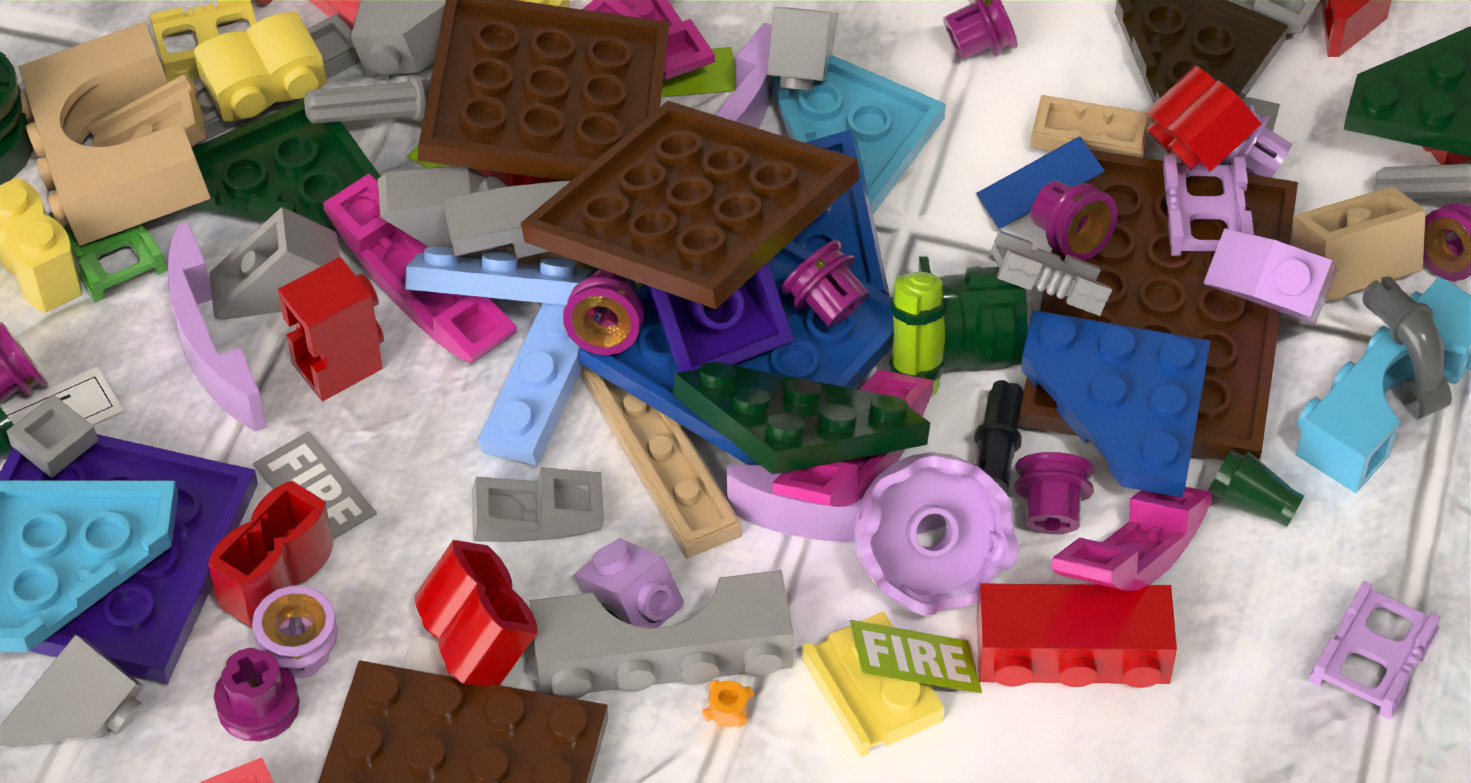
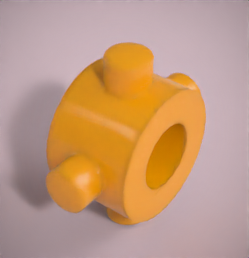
[702,680,754,728]

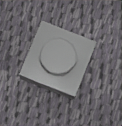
[7,394,98,478]

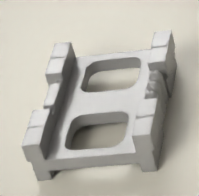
[988,230,1112,316]

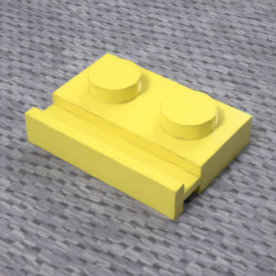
[802,611,944,757]

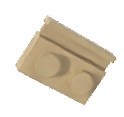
[89,74,207,148]

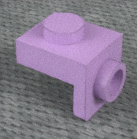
[573,538,684,628]

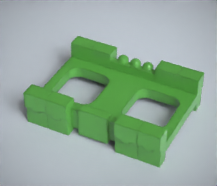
[49,212,168,303]

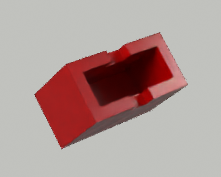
[278,257,384,402]

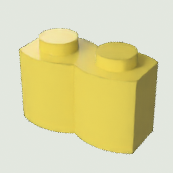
[193,12,327,121]
[0,178,82,313]

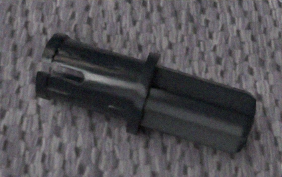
[974,380,1024,494]

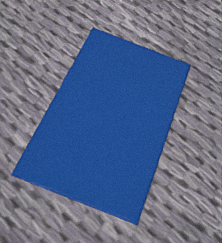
[976,136,1105,229]

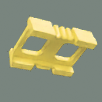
[150,0,257,82]

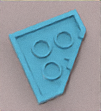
[773,55,946,214]
[0,481,179,652]

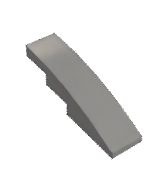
[442,181,570,259]

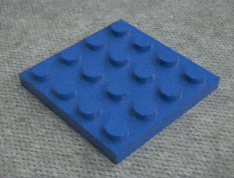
[579,241,893,465]

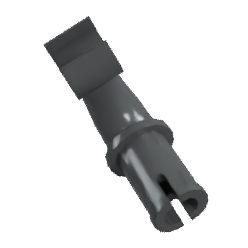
[1362,276,1452,419]

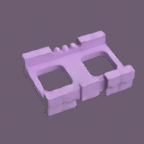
[1163,156,1254,256]
[1308,580,1441,720]

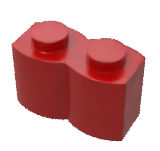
[1145,65,1262,172]
[208,481,333,628]
[415,540,538,687]

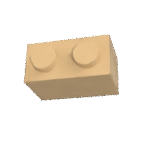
[1292,186,1426,301]

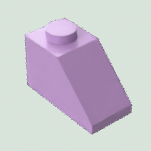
[1204,228,1337,325]

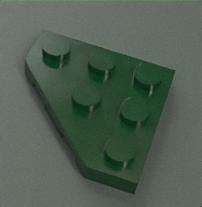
[1343,26,1471,157]
[192,100,381,236]
[673,362,931,475]

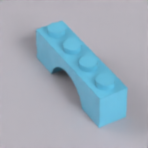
[1296,276,1471,493]

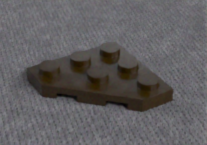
[1115,0,1288,104]

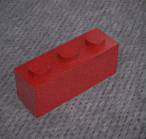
[976,583,1177,688]

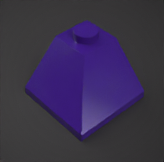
[649,263,794,372]

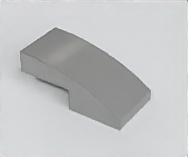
[472,467,604,542]

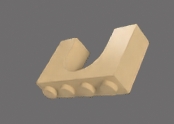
[18,22,211,246]

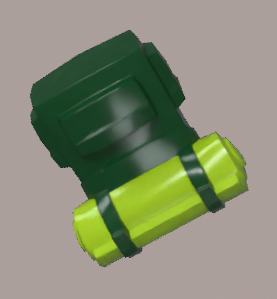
[889,256,1028,396]

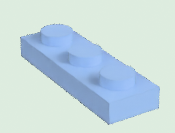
[405,246,591,305]
[478,303,599,466]

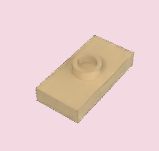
[1030,94,1150,158]

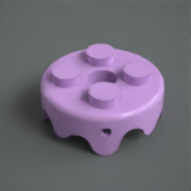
[854,452,1018,615]

